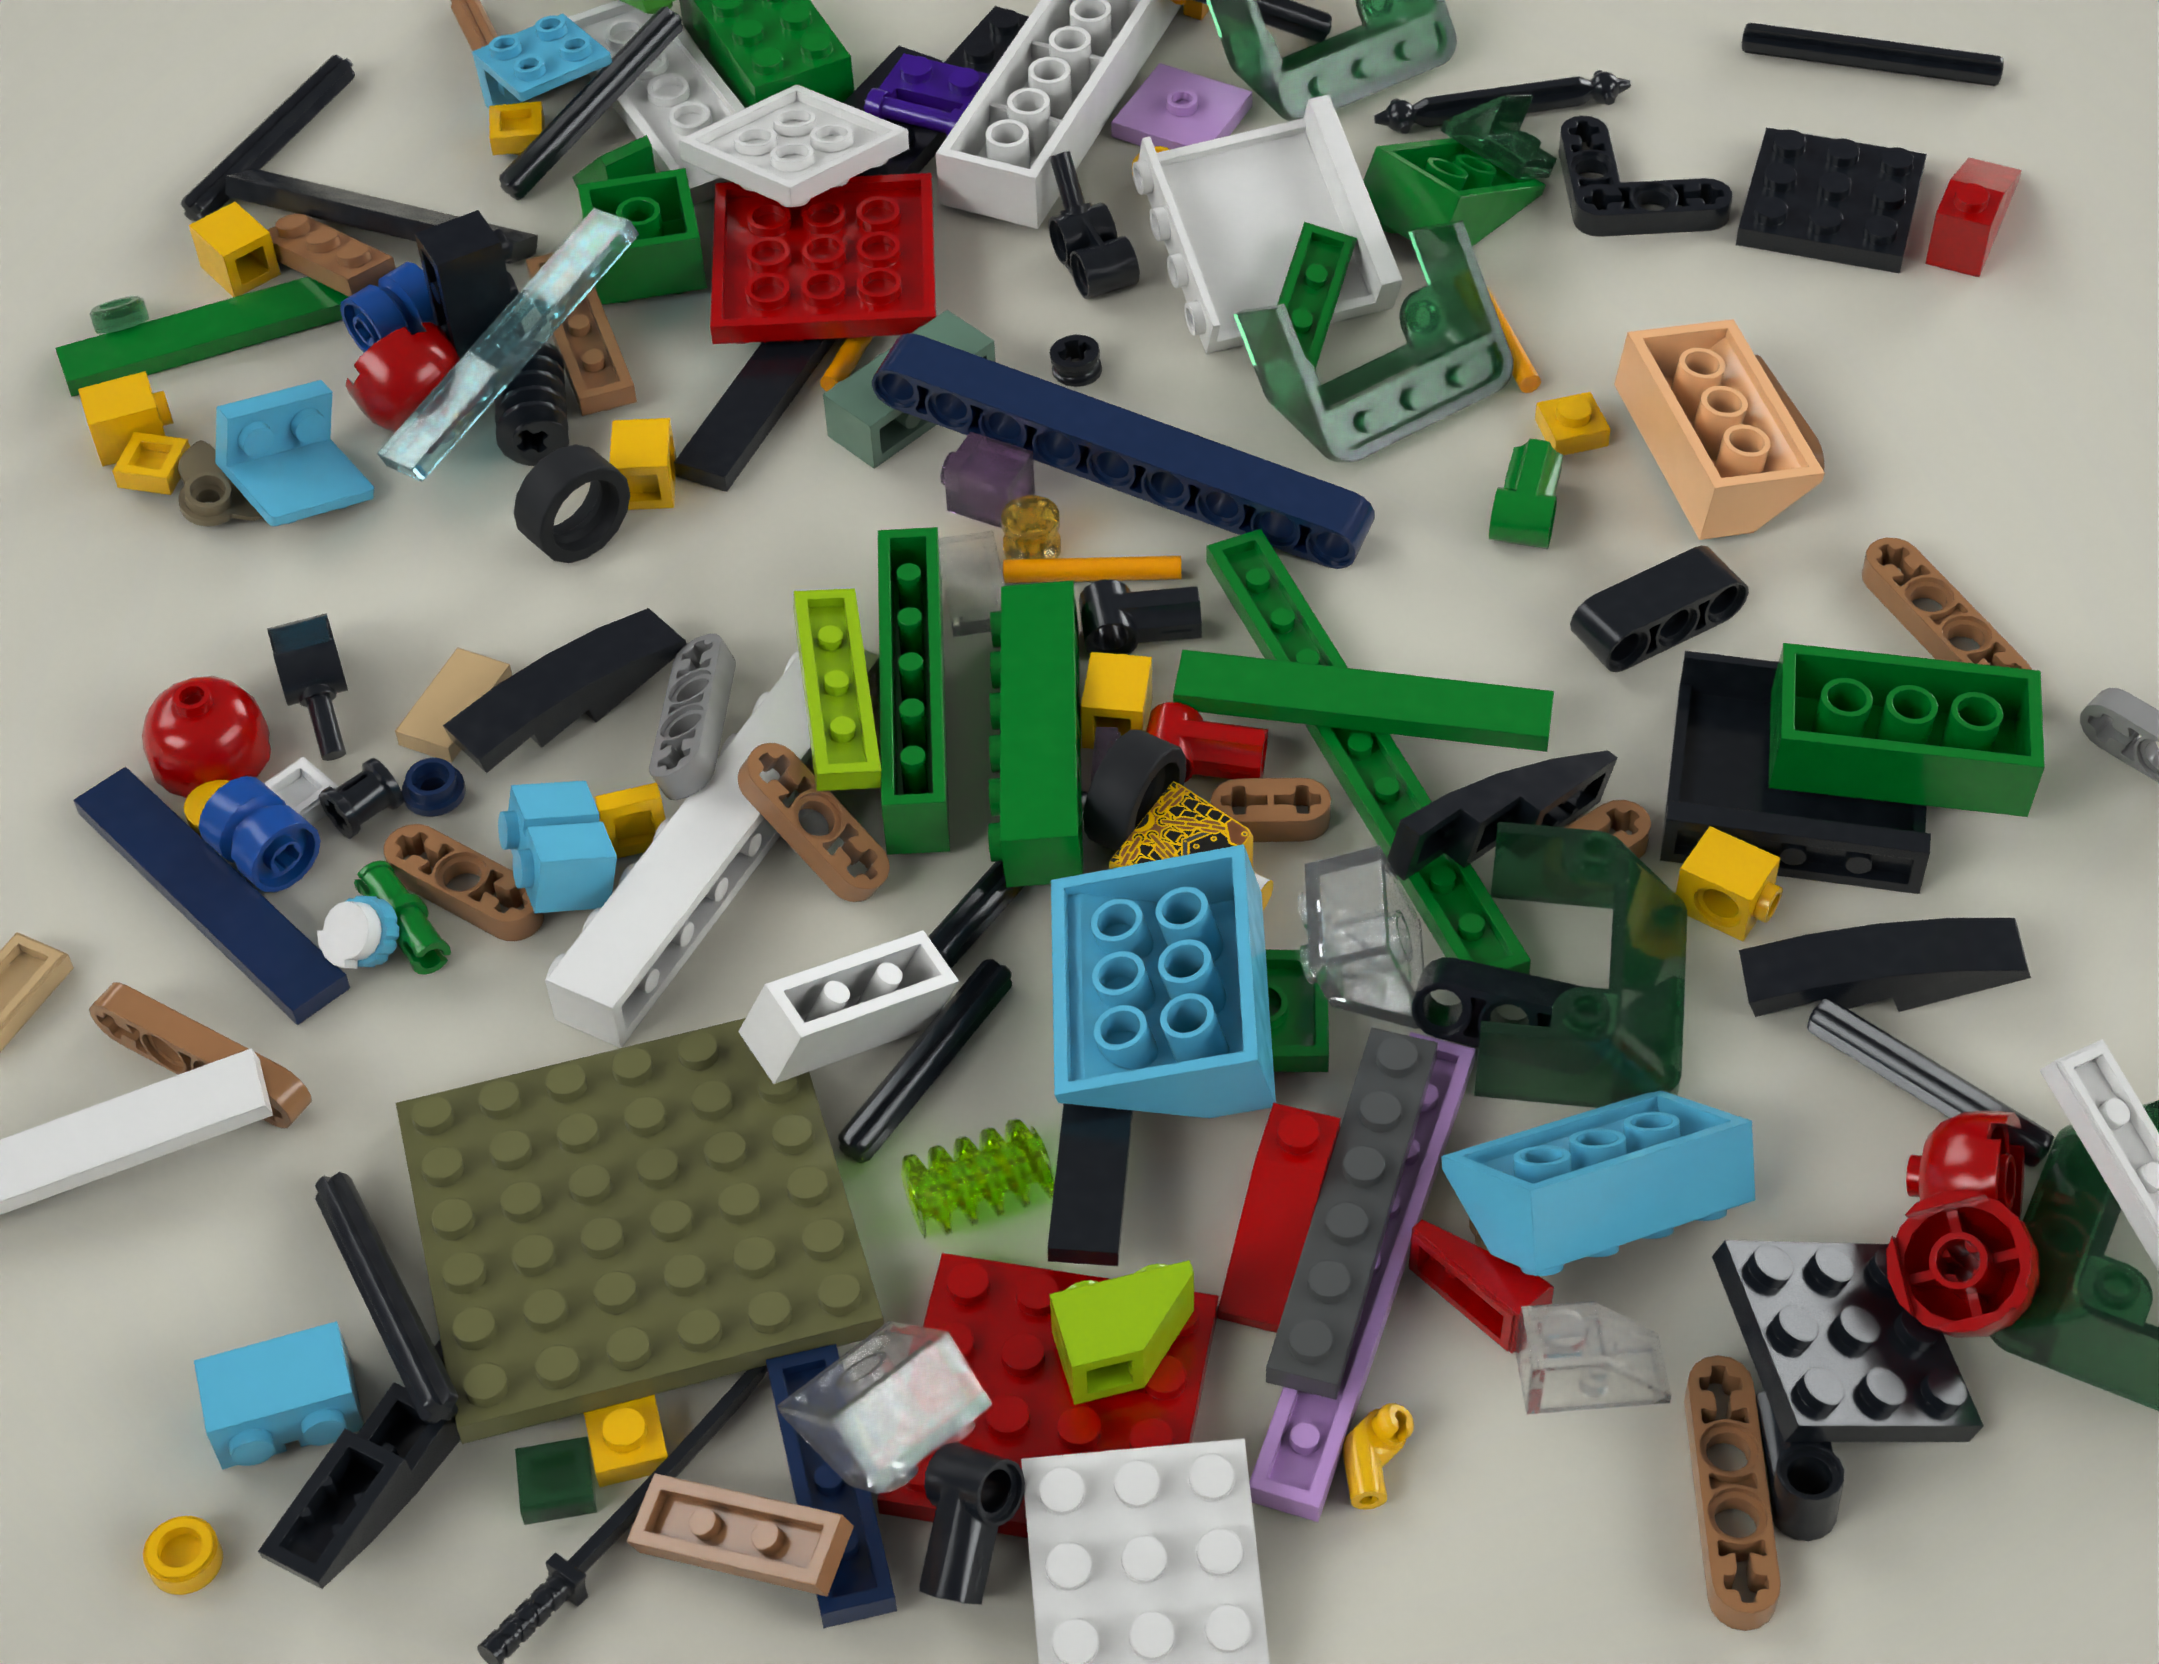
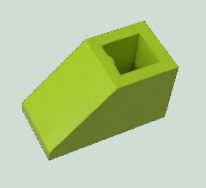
[1050,1260,1194,1405]

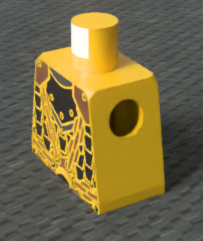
[1109,781,1274,910]

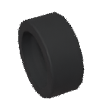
[513,444,630,563]
[1083,730,1186,852]

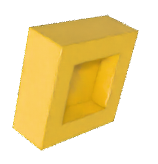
[489,101,545,155]
[1535,391,1611,456]
[112,432,190,495]
[595,783,666,858]
[584,1394,668,1488]

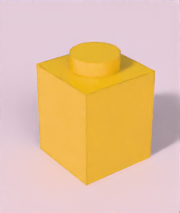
[189,201,281,297]
[78,371,174,467]
[1081,652,1153,750]

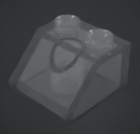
[1298,845,1424,1029]
[777,1321,992,1494]

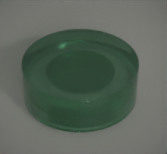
[89,296,150,334]

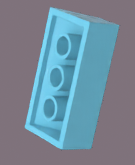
[1441,1089,1755,1276]

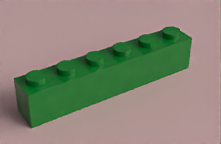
[878,527,950,855]
[988,581,1084,887]

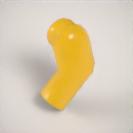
[1342,1403,1414,1510]

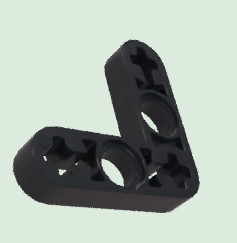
[1559,116,1732,237]

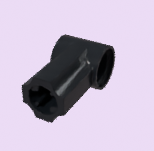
[1078,579,1202,655]
[1756,1391,1844,1541]
[919,1442,1025,1605]

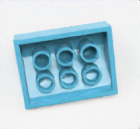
[1051,844,1276,1118]

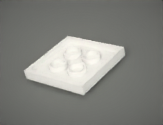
[679,84,909,208]
[1021,1438,1270,1664]

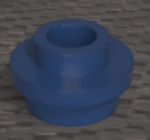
[402,758,466,817]

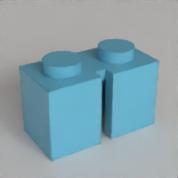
[498,781,617,914]
[194,1321,364,1470]

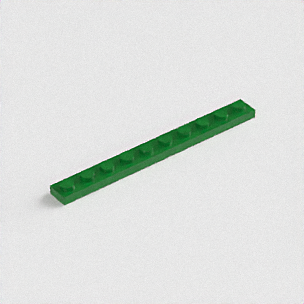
[1206,529,1531,974]

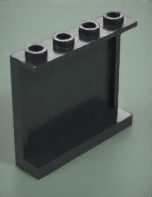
[1660,651,1931,894]

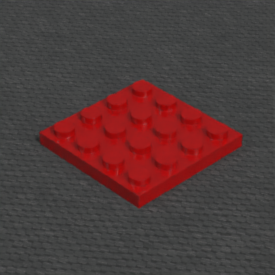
[710,173,936,344]
[877,1253,1219,1538]

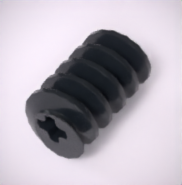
[492,339,569,466]

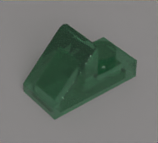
[1440,95,1557,180]

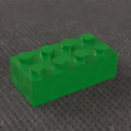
[679,0,854,108]
[1769,643,2045,817]

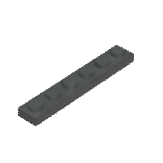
[1266,1027,1438,1400]

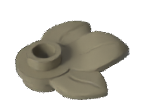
[178,440,264,527]

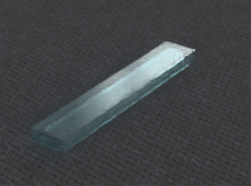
[377,208,639,482]

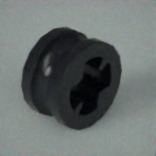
[1049,334,1102,387]

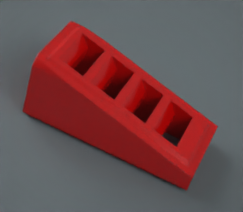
[1408,1219,1554,1354]

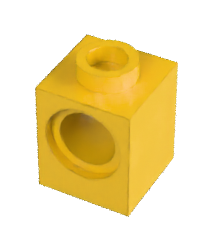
[609,418,677,510]
[1673,826,1783,941]

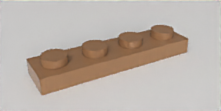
[526,247,637,416]

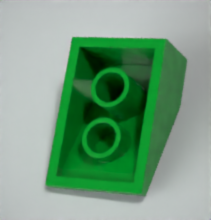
[1363,136,1546,259]

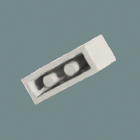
[738,930,959,1084]

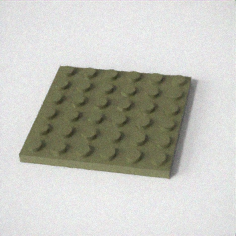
[396,1018,886,1444]

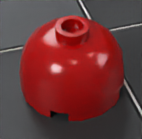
[345,322,464,433]
[142,676,271,798]
[1906,1110,2025,1218]
[1886,1189,2040,1338]

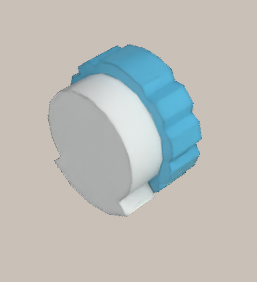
[317,896,399,969]

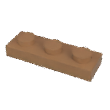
[268,214,396,297]
[626,1473,854,1597]

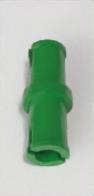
[354,860,451,975]

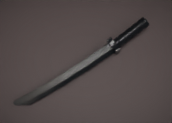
[477,1365,768,1664]

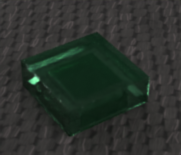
[515,1436,597,1525]

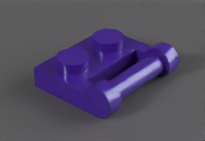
[864,53,990,136]

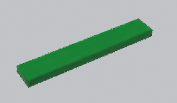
[55,276,348,397]
[1173,649,1554,752]

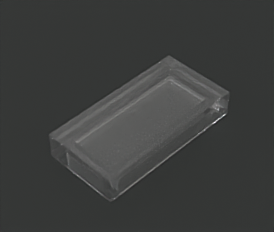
[939,530,1005,637]

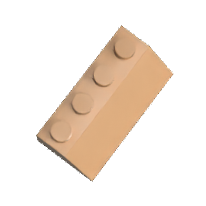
[1614,319,1825,540]

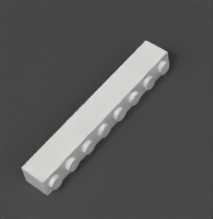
[545,650,880,1048]

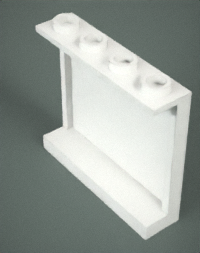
[1132,94,1403,354]

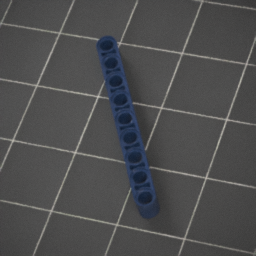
[872,333,1375,569]

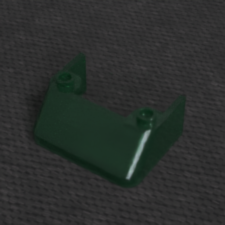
[1206,0,1457,121]
[1233,220,1513,462]
[1474,822,1687,1108]
[1990,1100,2159,1411]

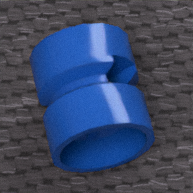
[340,262,435,353]
[199,776,321,893]

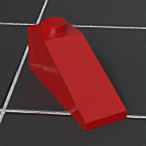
[1925,157,2022,277]
[1217,1102,1341,1333]

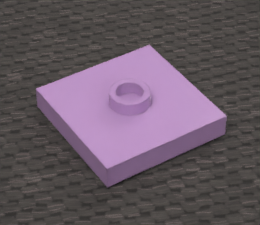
[1111,63,1252,149]

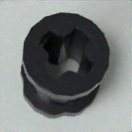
[318,758,404,839]

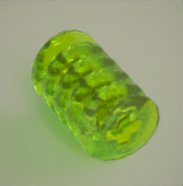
[901,1118,1055,1239]

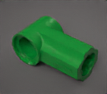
[1489,439,1563,549]

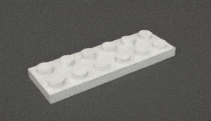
[568,0,745,205]

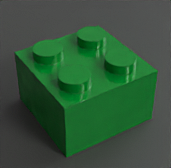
[577,168,707,305]

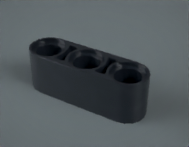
[1570,545,1749,672]
[1412,957,1610,1069]

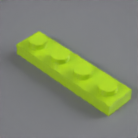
[793,588,881,791]

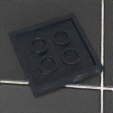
[1736,127,1927,273]
[1712,1240,1984,1442]

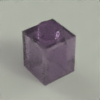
[940,432,1035,531]

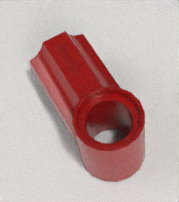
[1146,702,1268,783]

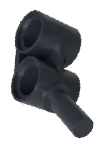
[1048,151,1140,299]
[267,613,348,761]

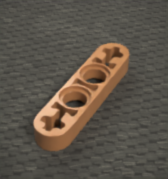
[1862,537,2032,670]
[89,982,312,1128]
[1684,1355,1781,1631]

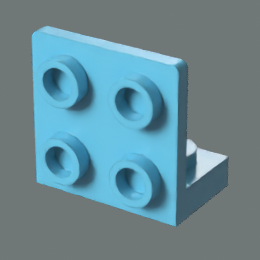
[472,13,612,108]
[215,380,374,526]

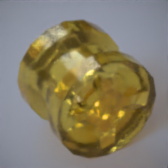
[1001,495,1061,559]

